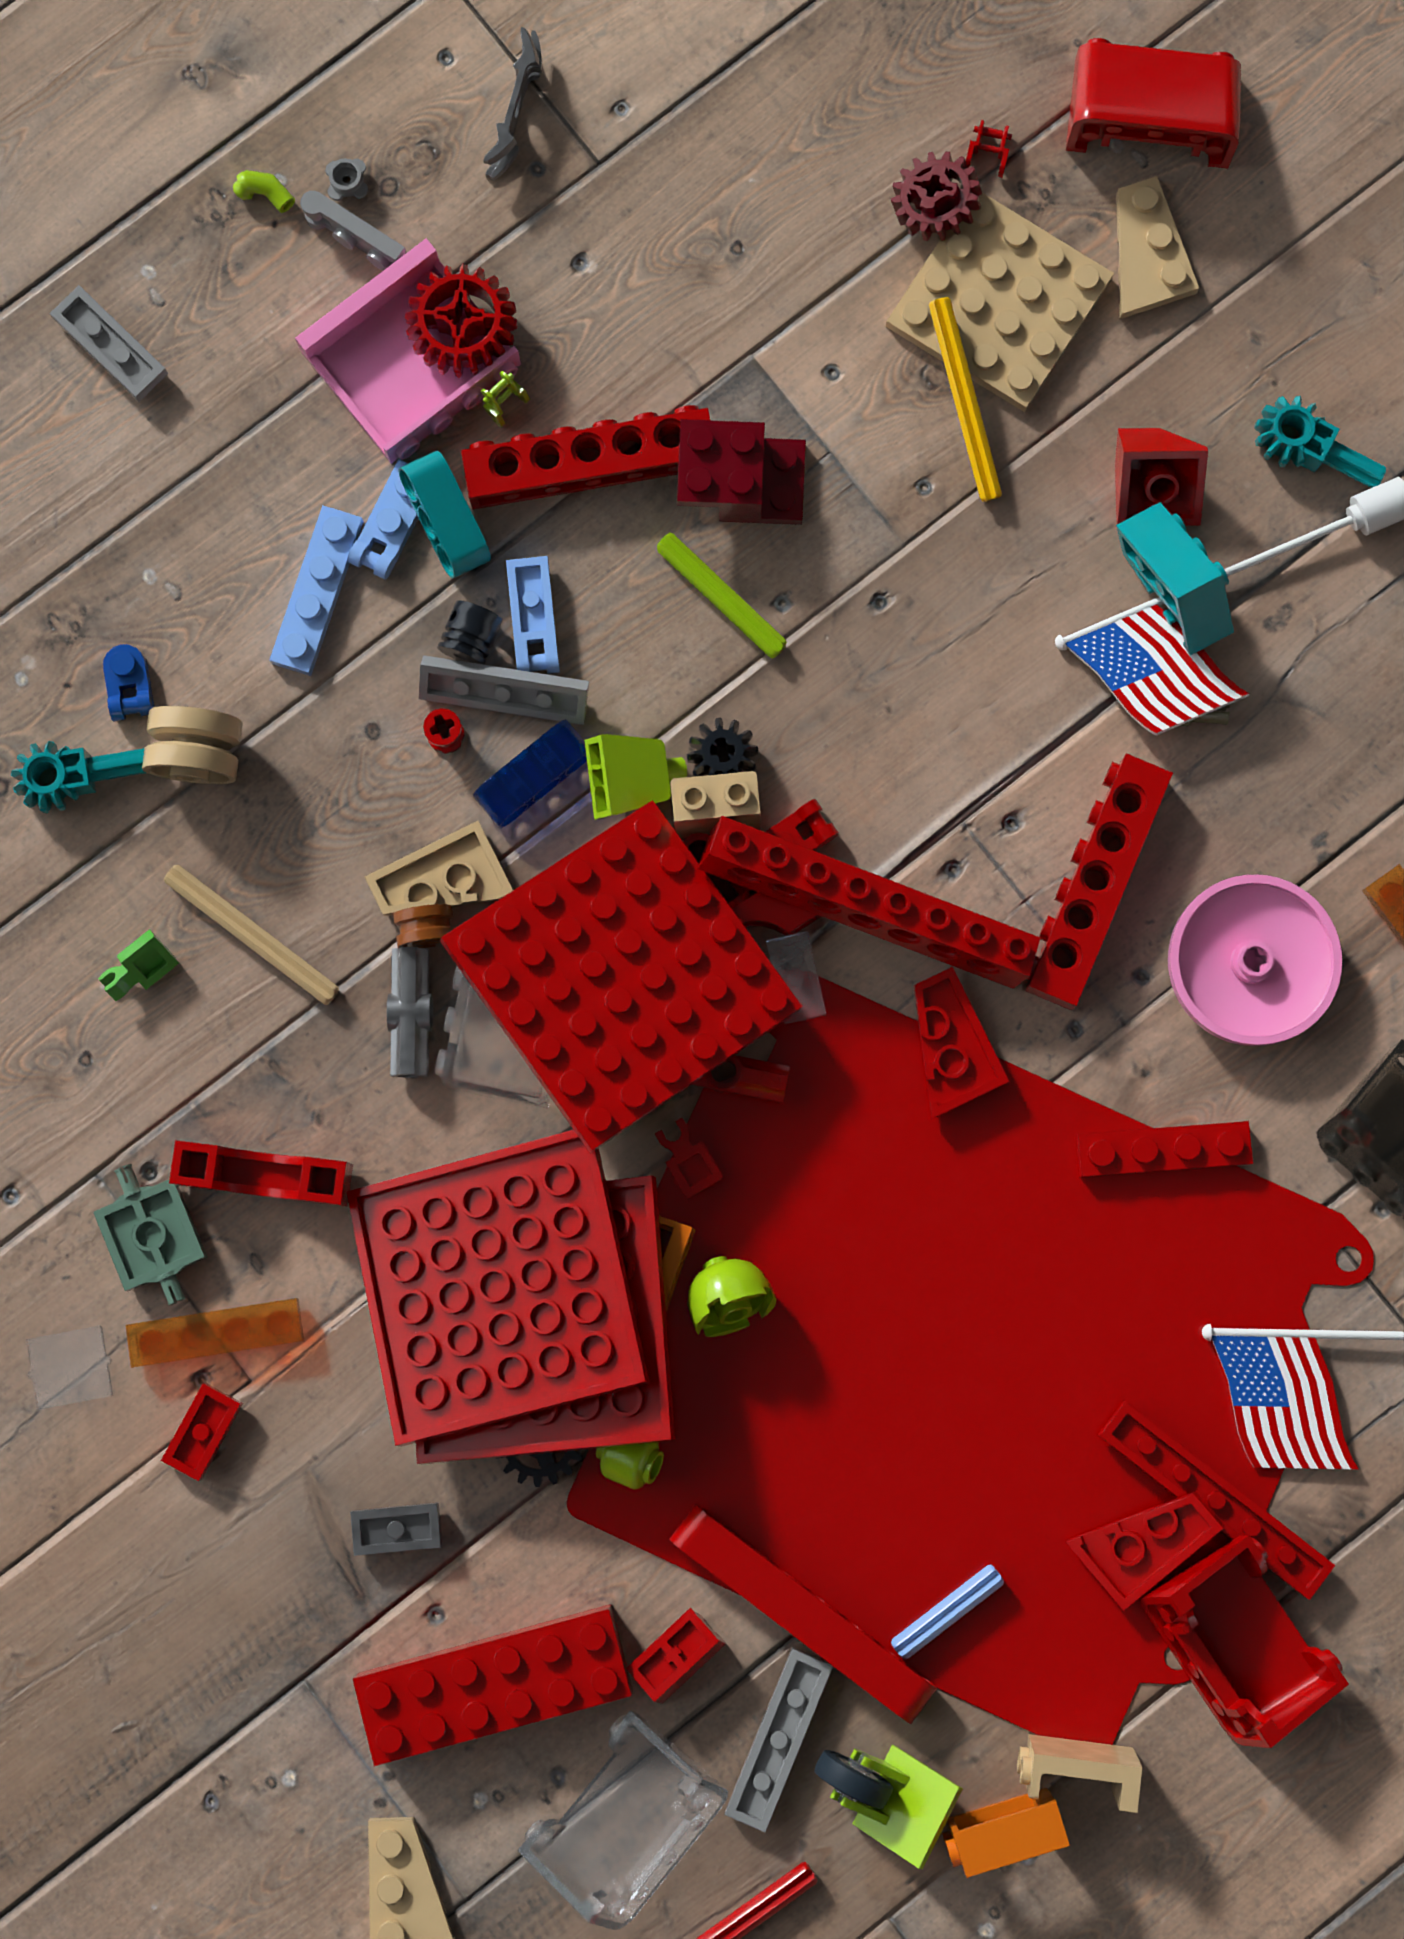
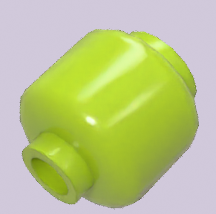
[596,1442,664,1489]

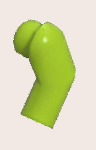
[233,170,295,213]

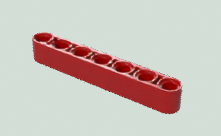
[669,1504,937,1724]

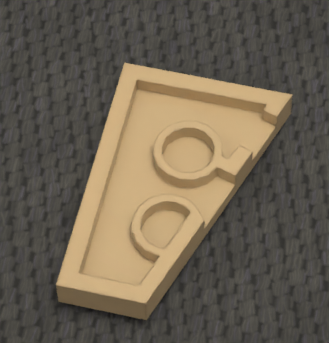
[365,821,513,916]
[368,1817,456,1939]

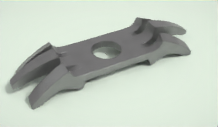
[483,27,542,181]

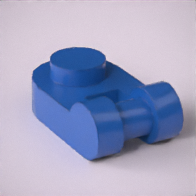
[103,644,155,722]

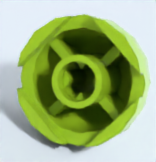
[687,1256,776,1337]

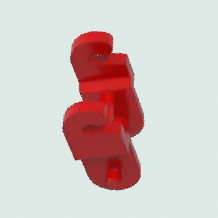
[966,120,1012,178]

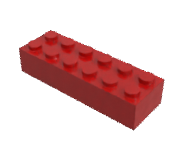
[353,1604,633,1766]

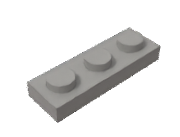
[49,285,168,402]

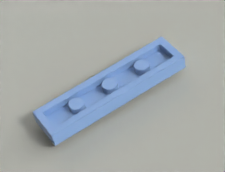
[269,505,364,676]

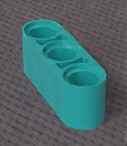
[398,451,491,579]

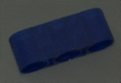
[473,719,587,829]

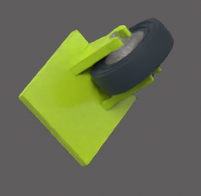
[814,1745,963,1870]

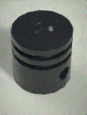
[437,600,502,665]

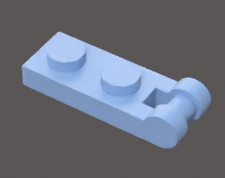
[347,459,418,580]
[506,556,560,674]

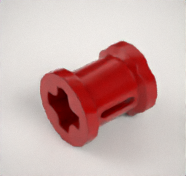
[423,708,465,754]

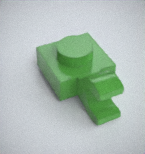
[98,929,179,1001]

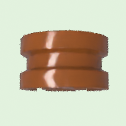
[393,904,454,948]

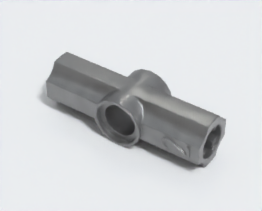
[387,947,433,1078]

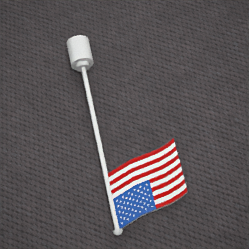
[1055,477,1404,736]
[1202,1324,1404,1470]

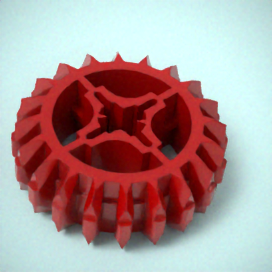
[405,263,518,379]

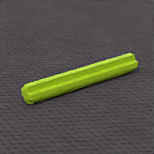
[657,533,787,659]

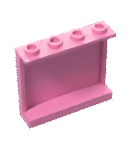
[295,238,521,464]

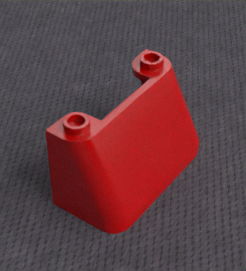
[1065,38,1241,169]
[1141,1535,1349,1748]

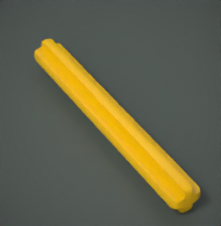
[929,297,1002,502]

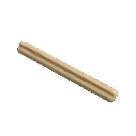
[164,865,339,1005]

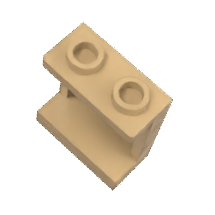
[670,771,761,839]
[1017,1734,1142,1813]

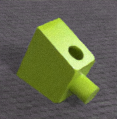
[584,734,687,820]

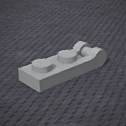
[300,191,406,271]

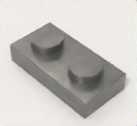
[350,1502,442,1556]

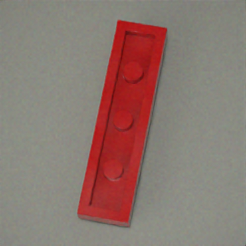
[1076,1121,1253,1178]

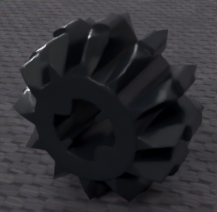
[687,718,758,777]

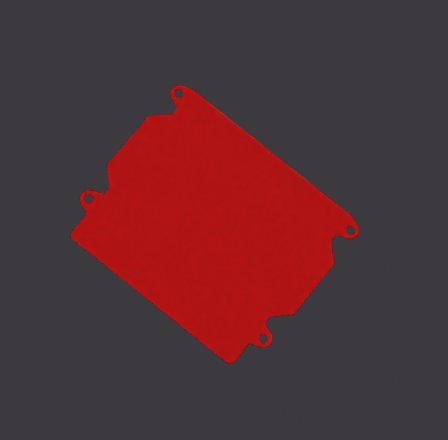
[566,970,1374,1745]

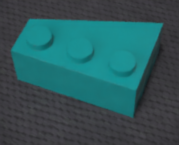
[1116,502,1234,656]

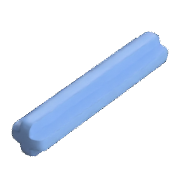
[891,1565,1004,1660]

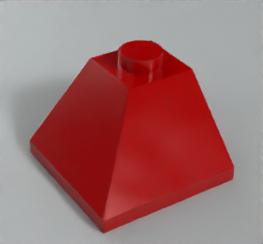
[1115,428,1208,526]

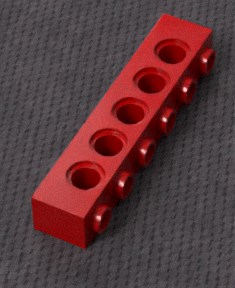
[461,405,710,510]
[1025,753,1173,1011]

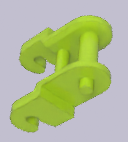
[481,371,530,428]

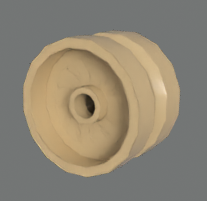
[142,706,243,784]

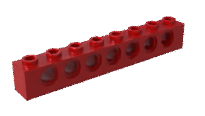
[698,816,1041,989]

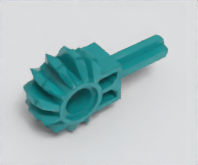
[1254,396,1386,488]
[11,741,146,814]

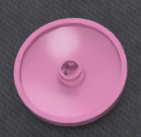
[1168,874,1342,1046]

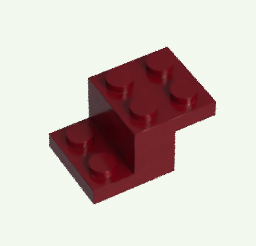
[677,419,806,525]

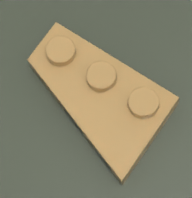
[1116,176,1199,320]

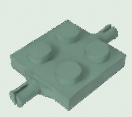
[93,1164,207,1306]

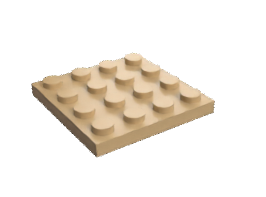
[886,193,1114,413]

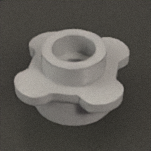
[325,158,368,201]

